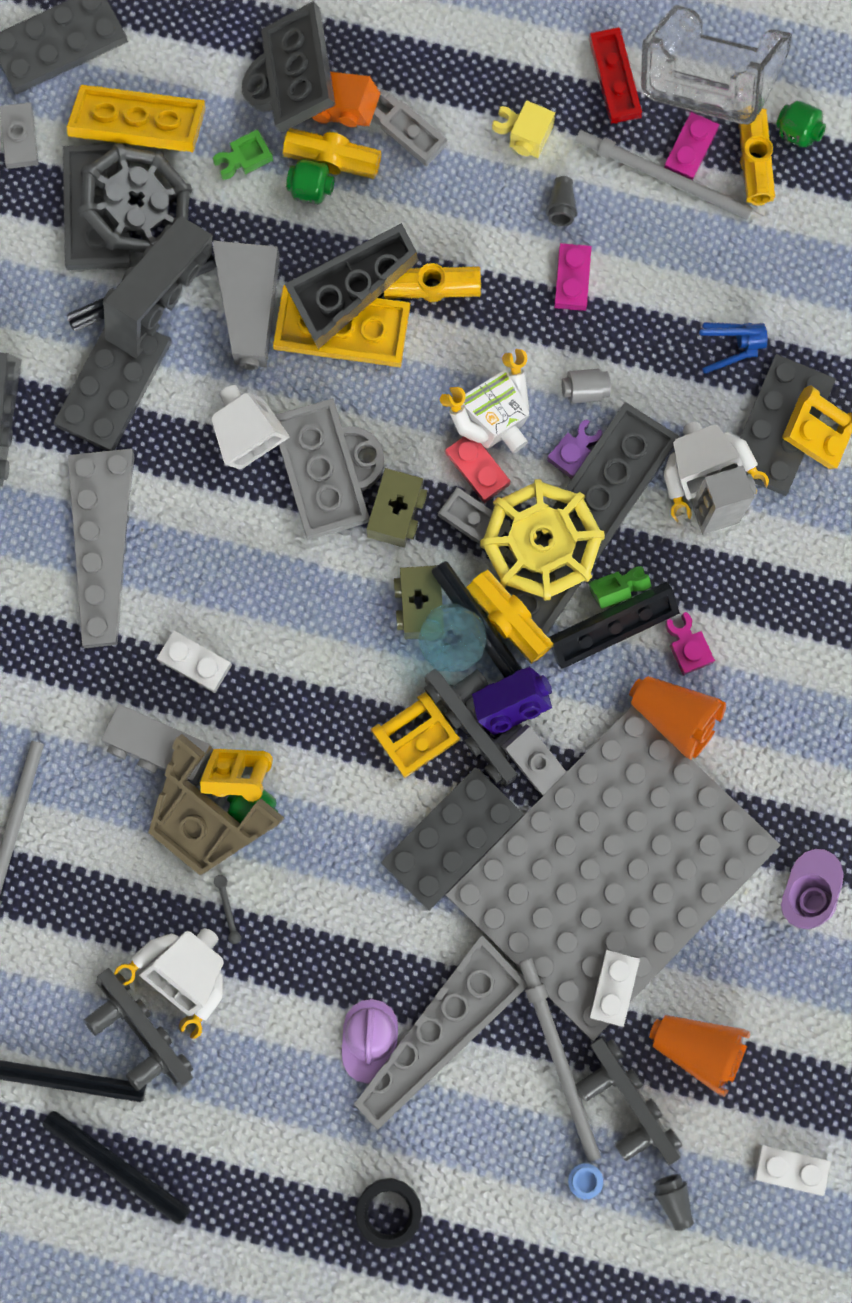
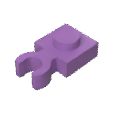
[547,419,603,480]

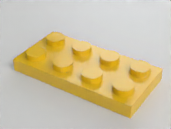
[67,84,205,153]
[273,285,411,368]

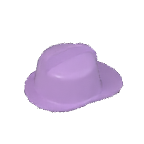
[781,849,844,929]
[342,999,398,1084]

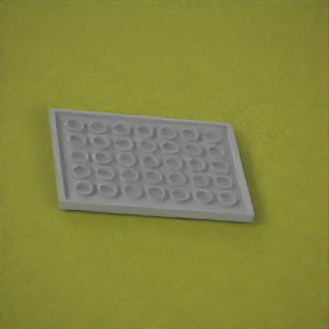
[446,706,781,1041]

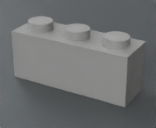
[692,466,756,535]
[101,703,213,786]

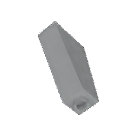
[213,241,280,370]

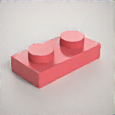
[445,437,511,503]

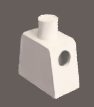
[212,385,290,470]

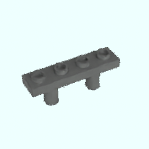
[424,668,522,787]
[84,968,194,1091]
[576,1036,683,1165]

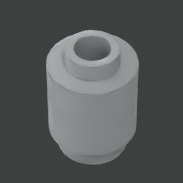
[561,369,611,404]

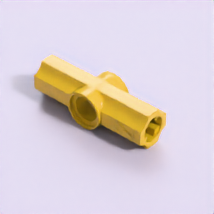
[738,105,775,205]
[283,128,382,180]
[384,263,481,302]
[466,569,554,664]

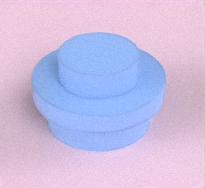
[568,1163,603,1199]

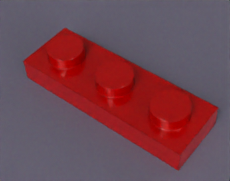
[589,27,642,124]

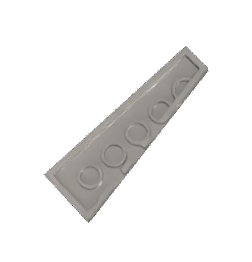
[68,449,134,648]
[354,935,527,1130]

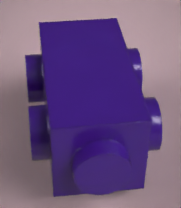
[472,666,552,735]

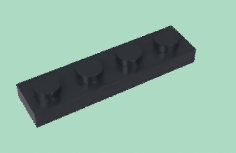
[548,581,680,669]

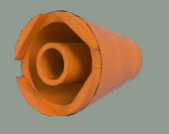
[629,676,727,760]
[649,1015,750,1097]

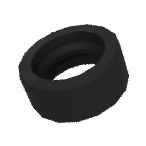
[355,1178,422,1249]

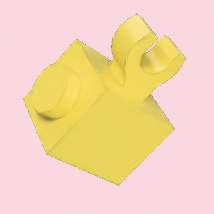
[492,100,555,158]

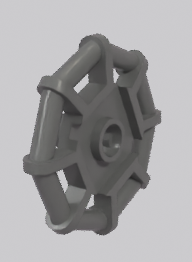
[78,143,193,253]

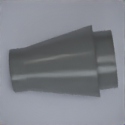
[545,176,577,226]
[654,1174,694,1231]

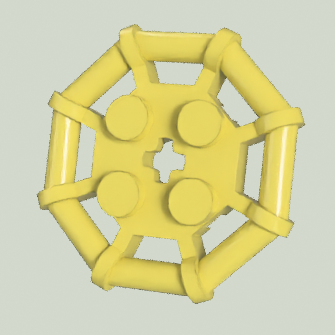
[480,479,605,601]

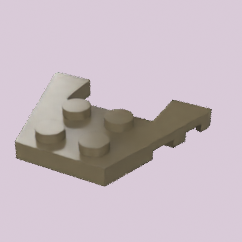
[148,734,285,876]

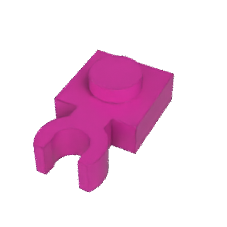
[666,612,715,676]

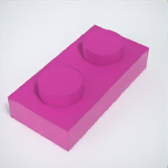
[664,112,720,180]
[554,243,592,311]

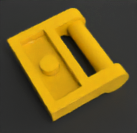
[782,385,852,469]
[370,691,460,779]
[200,749,273,802]

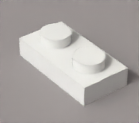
[157,631,232,693]
[589,950,640,1027]
[754,1145,831,1196]

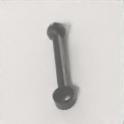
[214,875,241,944]

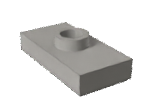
[0,102,39,169]
[501,724,566,796]

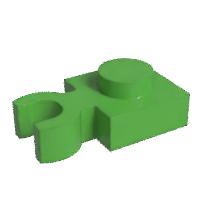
[213,129,273,180]
[588,566,652,609]

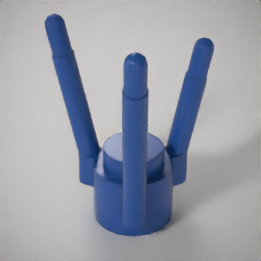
[699,322,768,373]

